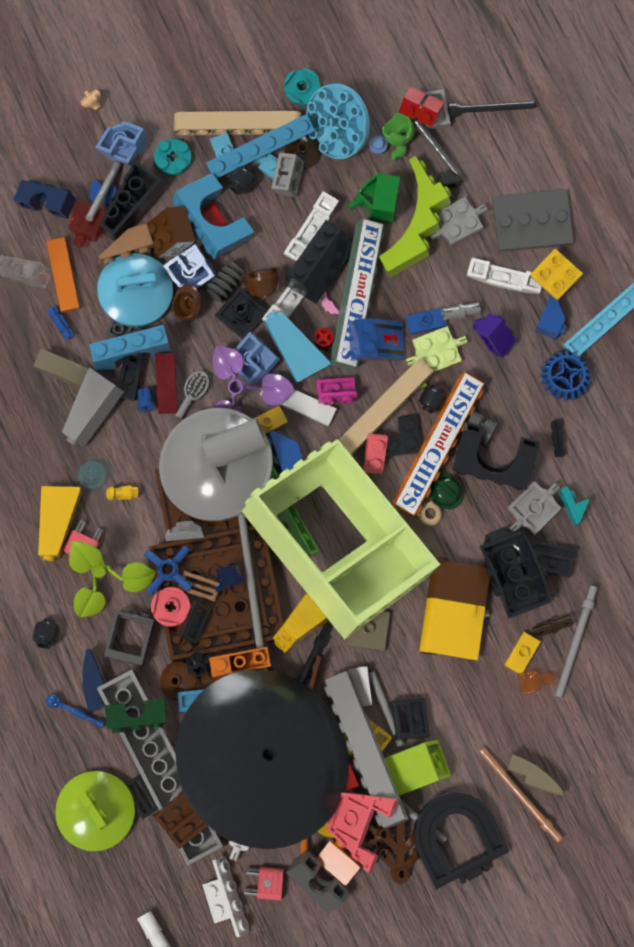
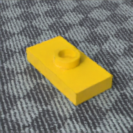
[253,406,288,435]
[504,632,541,675]

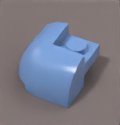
[95,121,147,167]
[163,244,216,288]
[235,332,280,385]

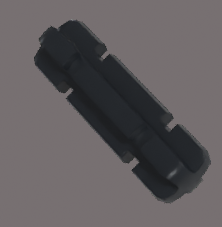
[551,420,565,458]

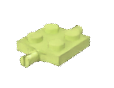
[405,326,468,372]

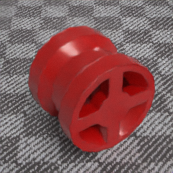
[314,328,333,350]

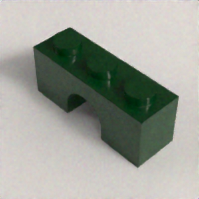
[105,698,168,734]

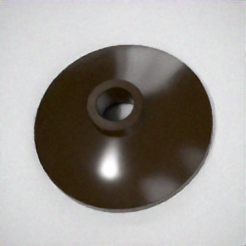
[284,135,321,169]

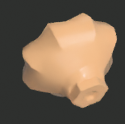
[80,89,101,110]

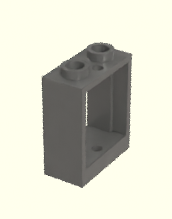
[104,609,155,667]

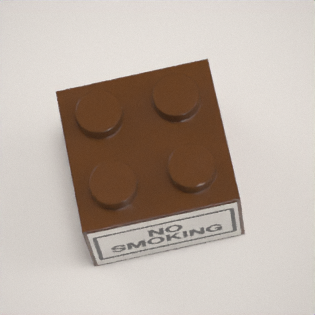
[147,206,196,257]

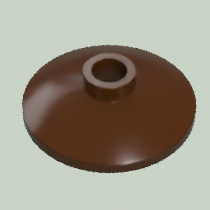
[160,662,197,701]

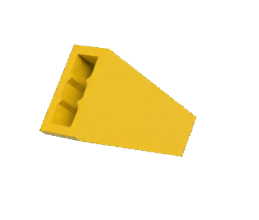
[38,486,82,561]

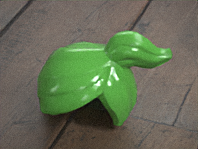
[382,113,415,161]

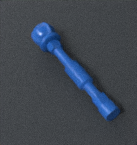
[46,694,106,728]

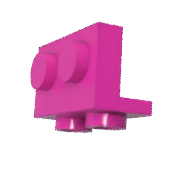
[316,377,357,405]

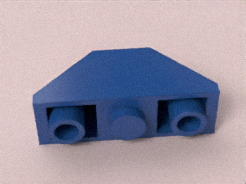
[268,431,303,475]

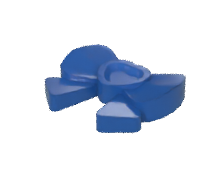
[89,180,117,207]

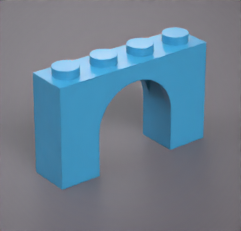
[173,173,254,259]
[89,325,171,373]

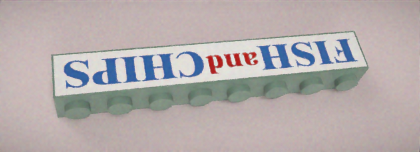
[330,218,384,371]

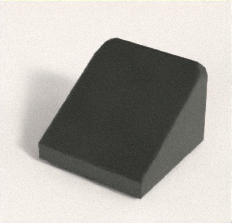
[438,171,461,189]

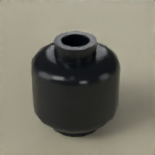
[228,166,255,195]
[419,384,447,414]
[32,618,60,649]

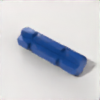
[47,306,74,341]

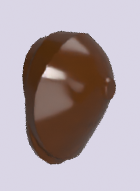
[172,284,200,321]

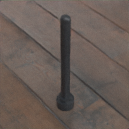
[448,101,537,118]

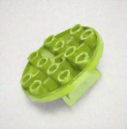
[55,771,135,851]

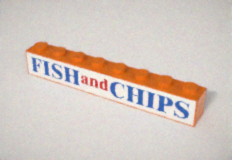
[391,372,485,517]

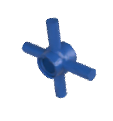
[144,545,193,595]

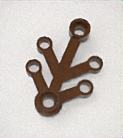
[376,806,420,884]

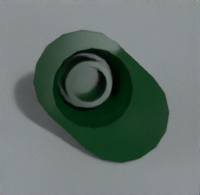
[428,469,464,510]

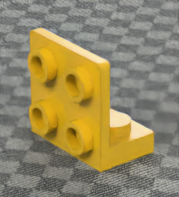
[530,249,583,300]

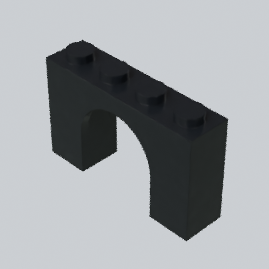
[452,422,540,490]

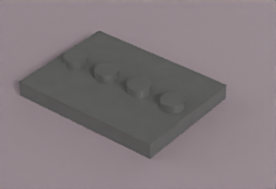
[492,189,574,252]

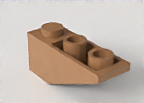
[98,224,154,266]

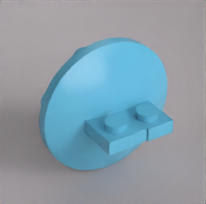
[306,83,370,159]
[97,253,173,327]

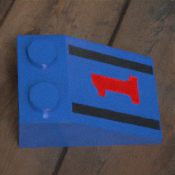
[348,319,405,361]

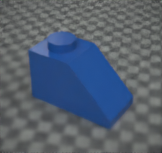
[535,296,566,340]

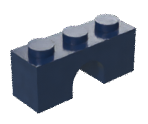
[13,180,76,219]

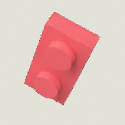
[363,434,388,474]

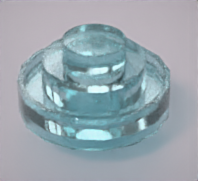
[77,460,106,489]

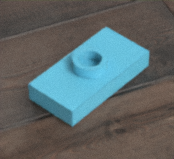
[210,133,233,157]

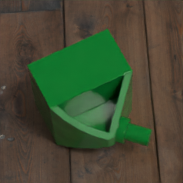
[347,173,400,224]

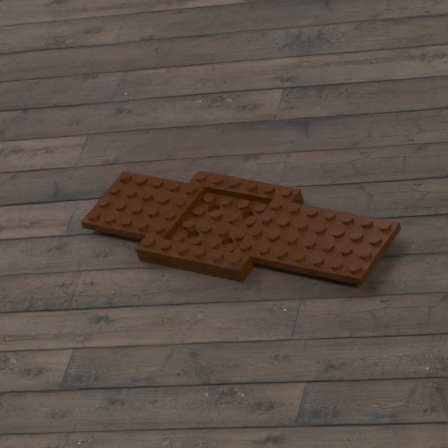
[149,469,283,761]

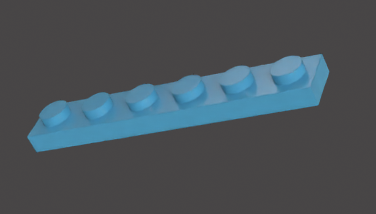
[206,114,315,179]

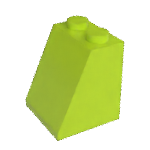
[384,739,452,796]

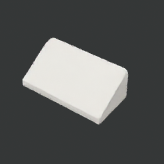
[348,666,372,707]

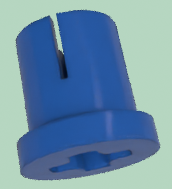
[137,388,156,412]

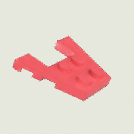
[327,792,399,873]

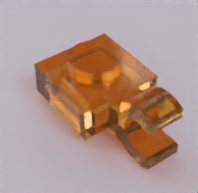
[518,670,555,694]

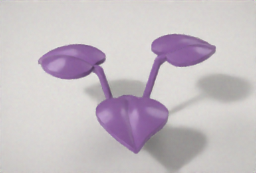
[213,345,294,413]

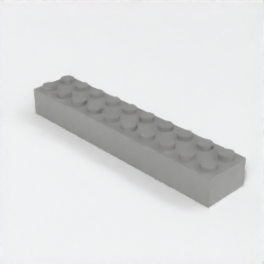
[97,670,224,866]

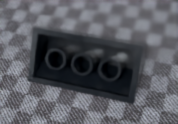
[285,220,352,304]

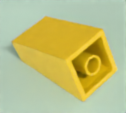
[273,592,329,653]

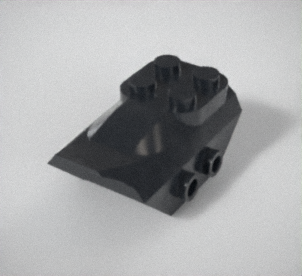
[479,527,551,619]

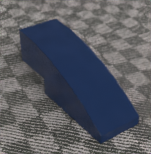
[82,649,105,714]

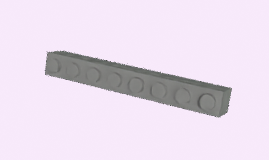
[324,671,409,829]

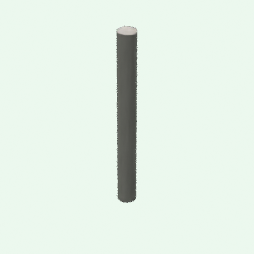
[414,120,465,180]

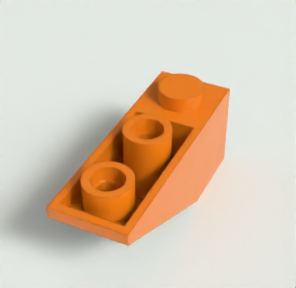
[209,647,271,680]

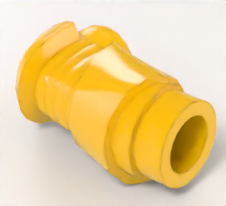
[106,485,138,501]

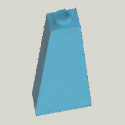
[263,311,330,382]

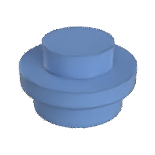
[369,136,388,154]

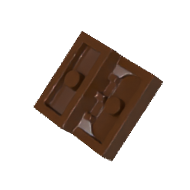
[153,791,207,849]

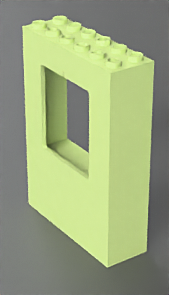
[242,439,440,640]

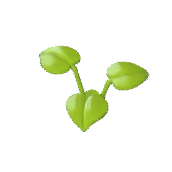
[69,541,156,617]

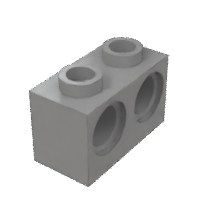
[271,153,304,197]

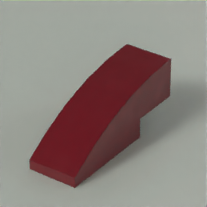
[155,352,178,414]

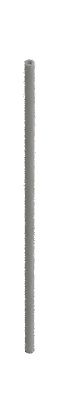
[238,514,267,670]

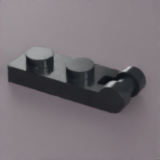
[118,353,145,401]

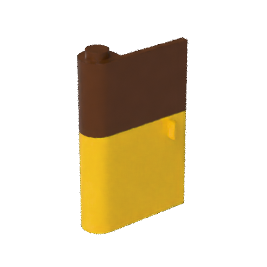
[419,557,489,661]

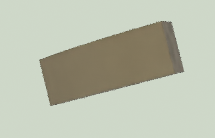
[33,349,88,387]
[506,754,563,796]

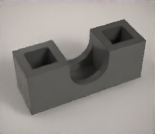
[286,851,350,914]

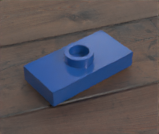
[405,308,447,335]

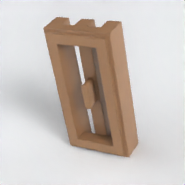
[178,571,221,602]

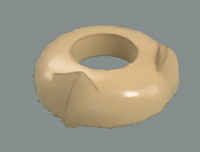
[417,501,442,526]

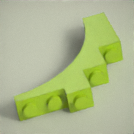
[379,156,452,278]

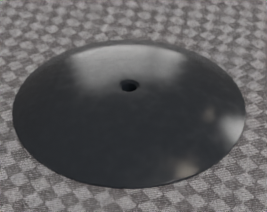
[176,670,348,849]

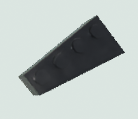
[99,160,165,241]

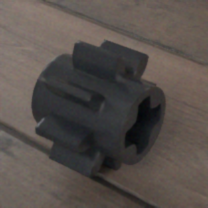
[186,652,211,677]

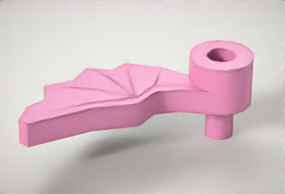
[322,291,339,314]

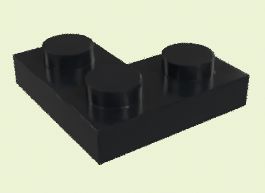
[385,415,421,458]

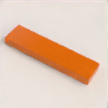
[46,237,80,313]

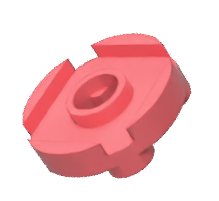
[151,587,191,627]

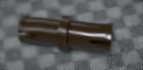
[532,614,573,639]

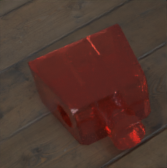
[69,200,106,248]

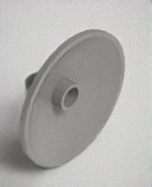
[159,408,273,521]

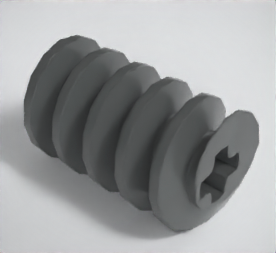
[206,261,245,303]

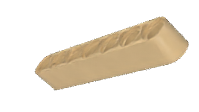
[174,111,301,135]
[339,358,434,456]

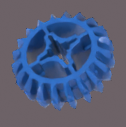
[540,350,592,401]

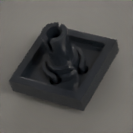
[215,287,267,340]

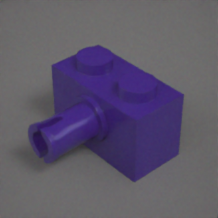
[473,313,516,358]

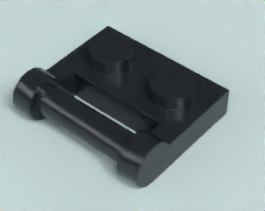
[389,698,430,741]

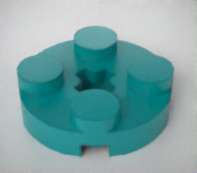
[284,69,320,107]
[154,139,192,176]

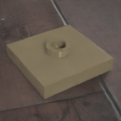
[346,611,390,651]

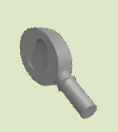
[175,371,209,419]

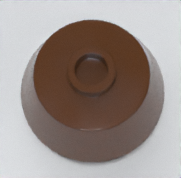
[244,267,280,298]

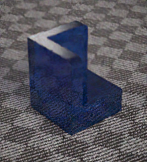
[215,564,243,592]

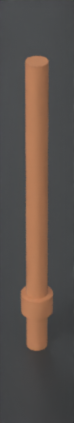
[479,747,563,843]

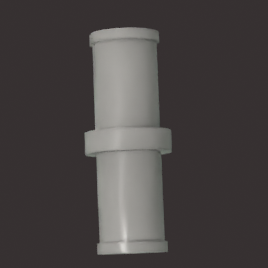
[441,302,481,321]

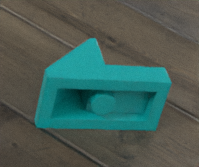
[559,487,590,527]

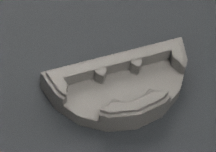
[165,521,204,541]

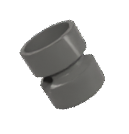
[467,411,498,445]

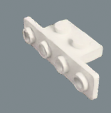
[202,856,250,937]

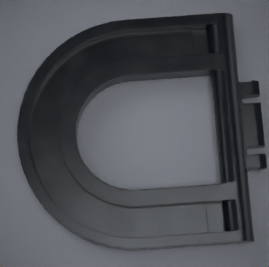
[413,792,509,890]

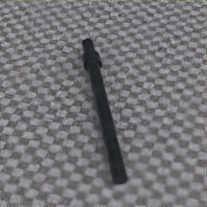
[298,624,331,684]

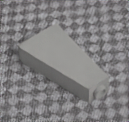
[62,368,124,448]

